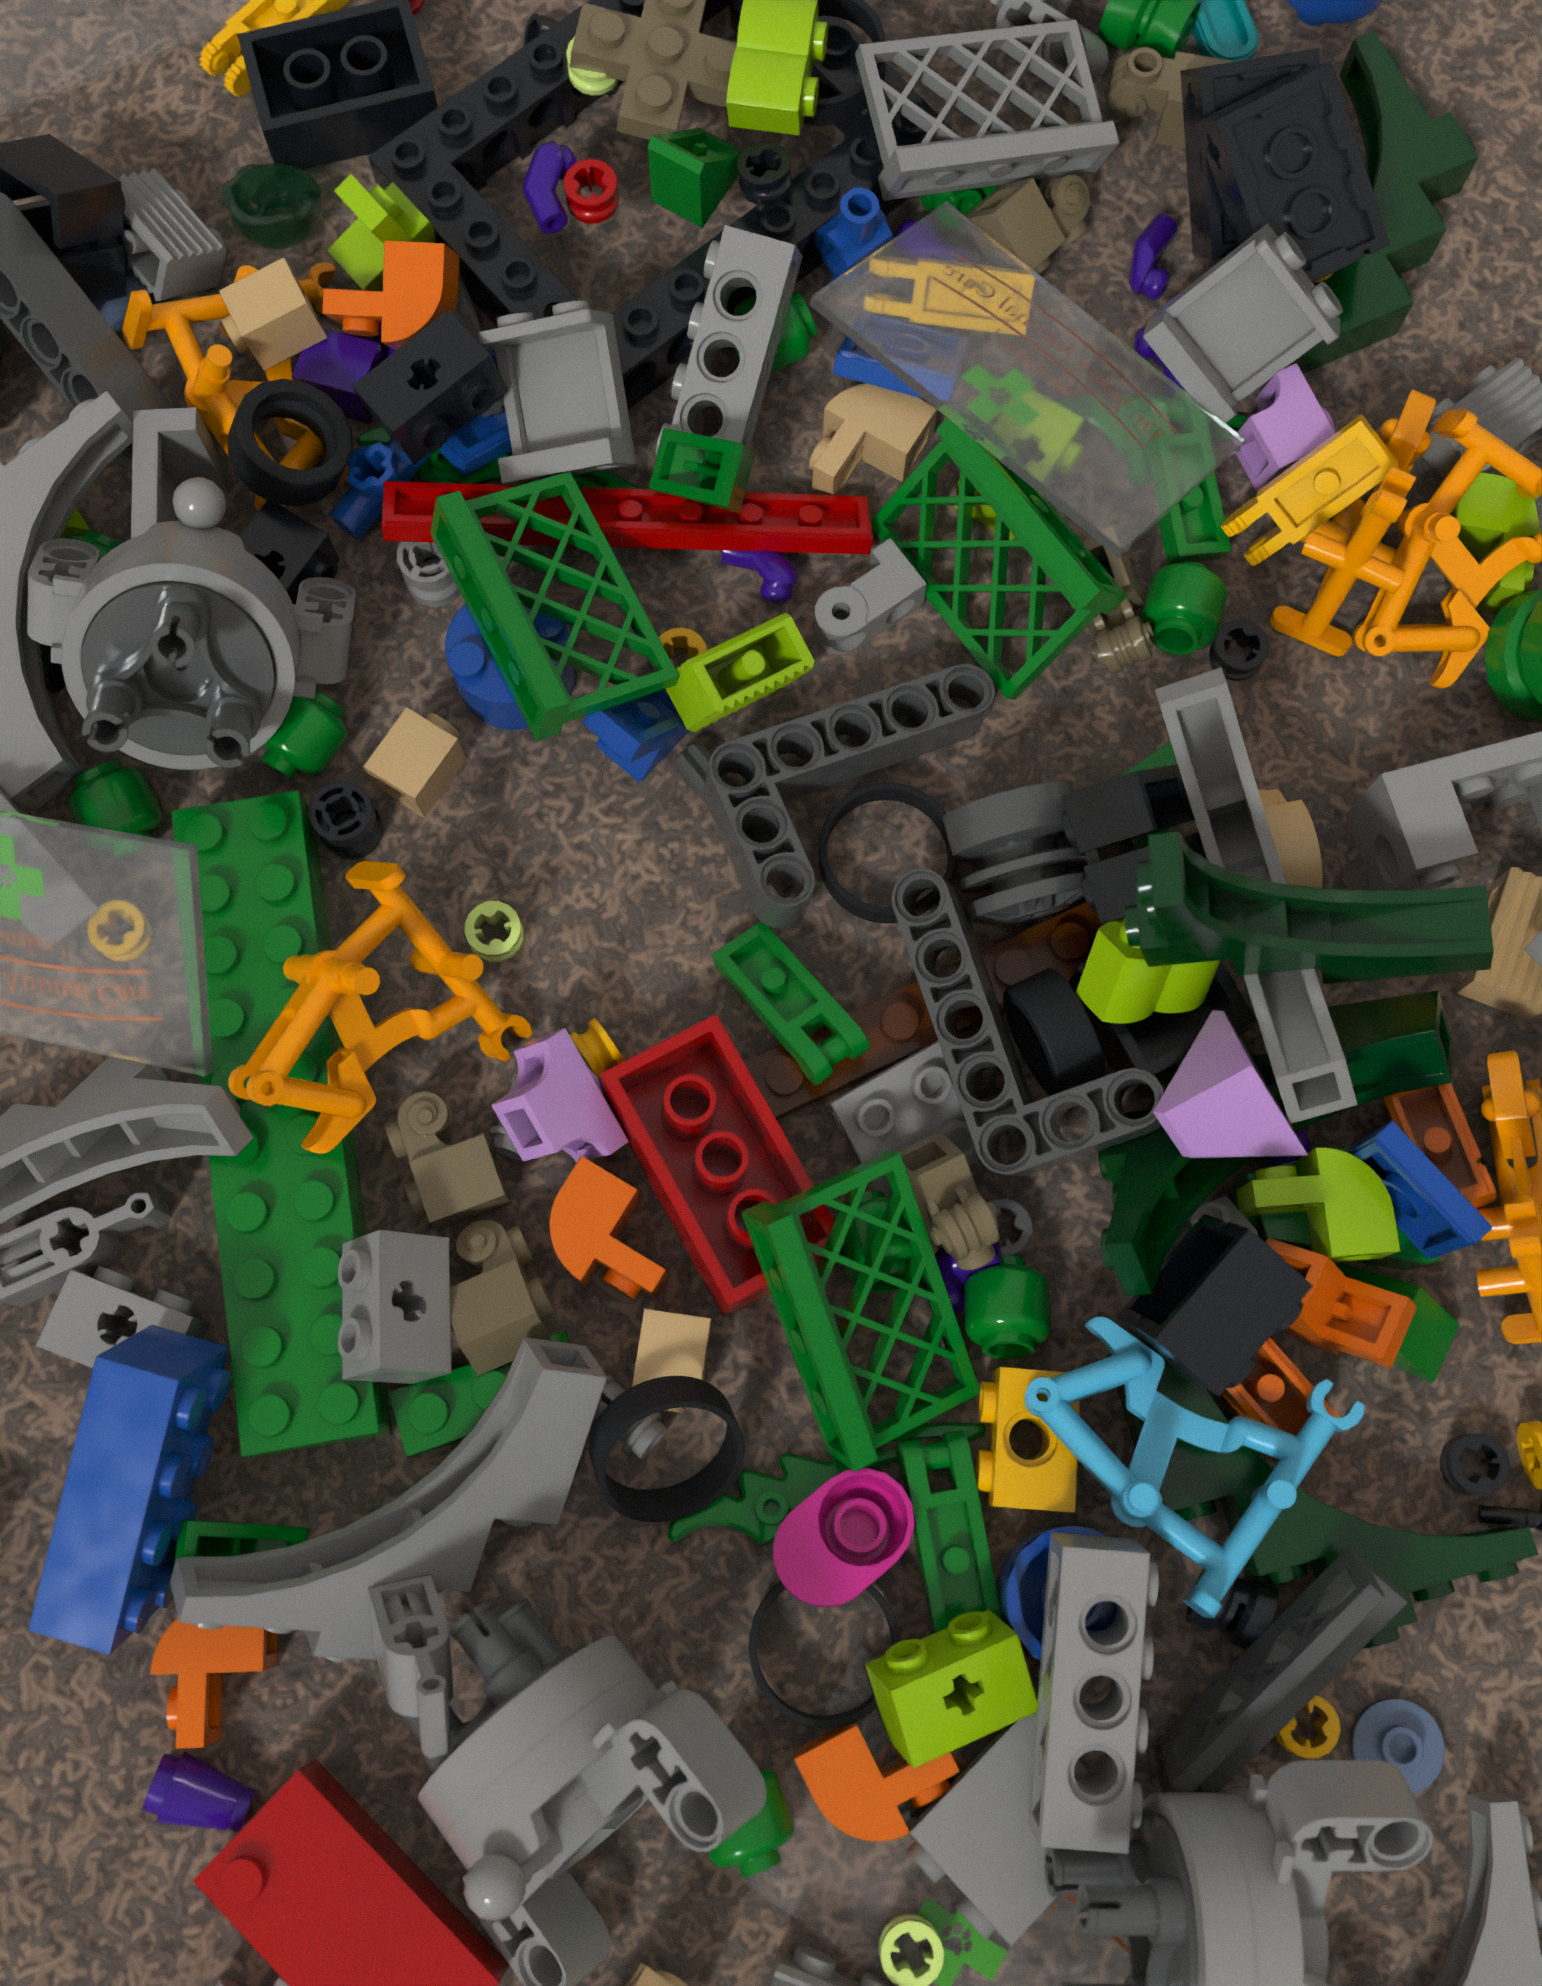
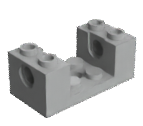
[1345,731,1542,891]

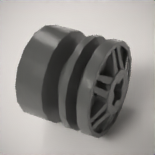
[943,781,1087,923]

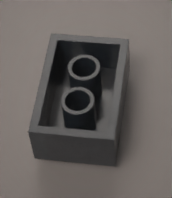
[237,0,438,176]

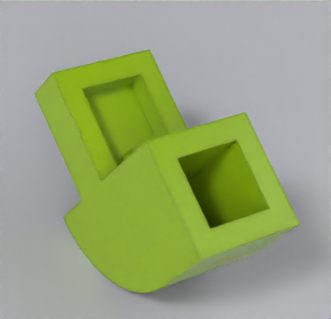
[327,174,435,291]
[1450,472,1542,615]
[1236,1148,1400,1263]

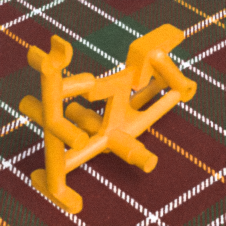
[122,262,349,511]
[1269,390,1436,657]
[1352,409,1542,688]
[228,861,533,1154]
[1476,1050,1542,1344]

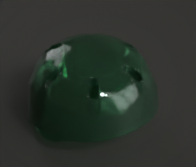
[223,163,321,250]

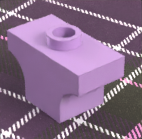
[1229,363,1335,492]
[491,1028,629,1163]

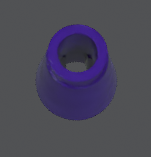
[142,1751,255,1833]

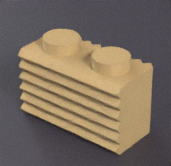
[1456,867,1542,1021]

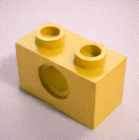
[975,1367,1080,1513]

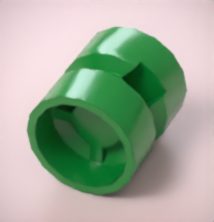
[1097,0,1202,59]

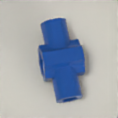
[814,187,893,285]
[328,439,432,541]

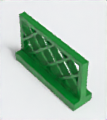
[871,412,1127,700]
[430,471,679,742]
[741,1150,980,1472]

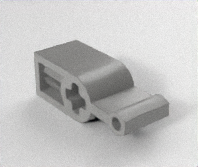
[0,1193,172,1308]
[368,1575,453,1759]

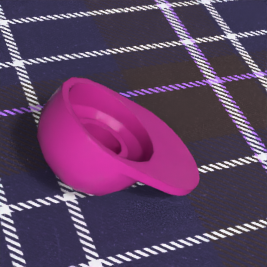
[773,1468,915,1607]

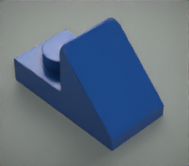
[582,689,689,782]

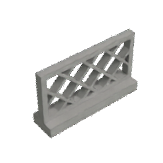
[855,19,1119,201]

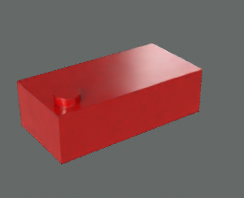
[600,1014,846,1318]
[193,1759,509,1986]

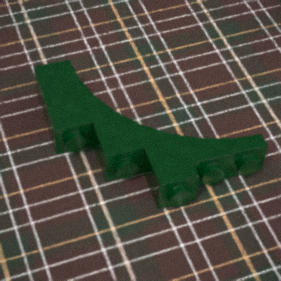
[1287,30,1479,374]
[1125,832,1494,984]
[1098,990,1453,1296]
[1106,1343,1539,1649]

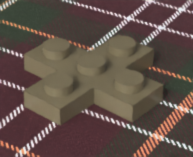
[570,0,737,140]

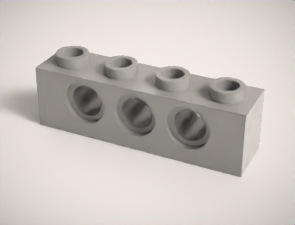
[655,225,802,456]
[1028,1532,1159,1854]

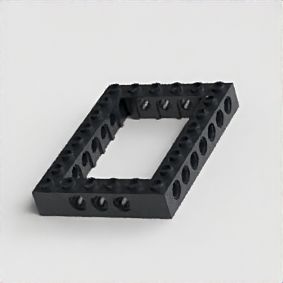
[368,0,952,409]

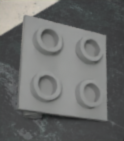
[829,1040,980,1197]

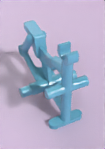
[1024,1317,1365,1618]

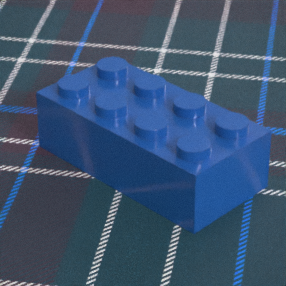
[28,1325,231,1655]

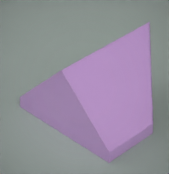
[1153,1010,1308,1158]

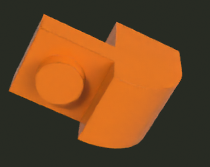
[322,240,460,351]
[550,1156,669,1300]
[1265,1237,1417,1369]
[150,1618,279,1749]
[793,1722,960,1842]

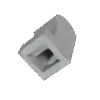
[815,538,926,654]

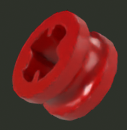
[564,159,619,224]

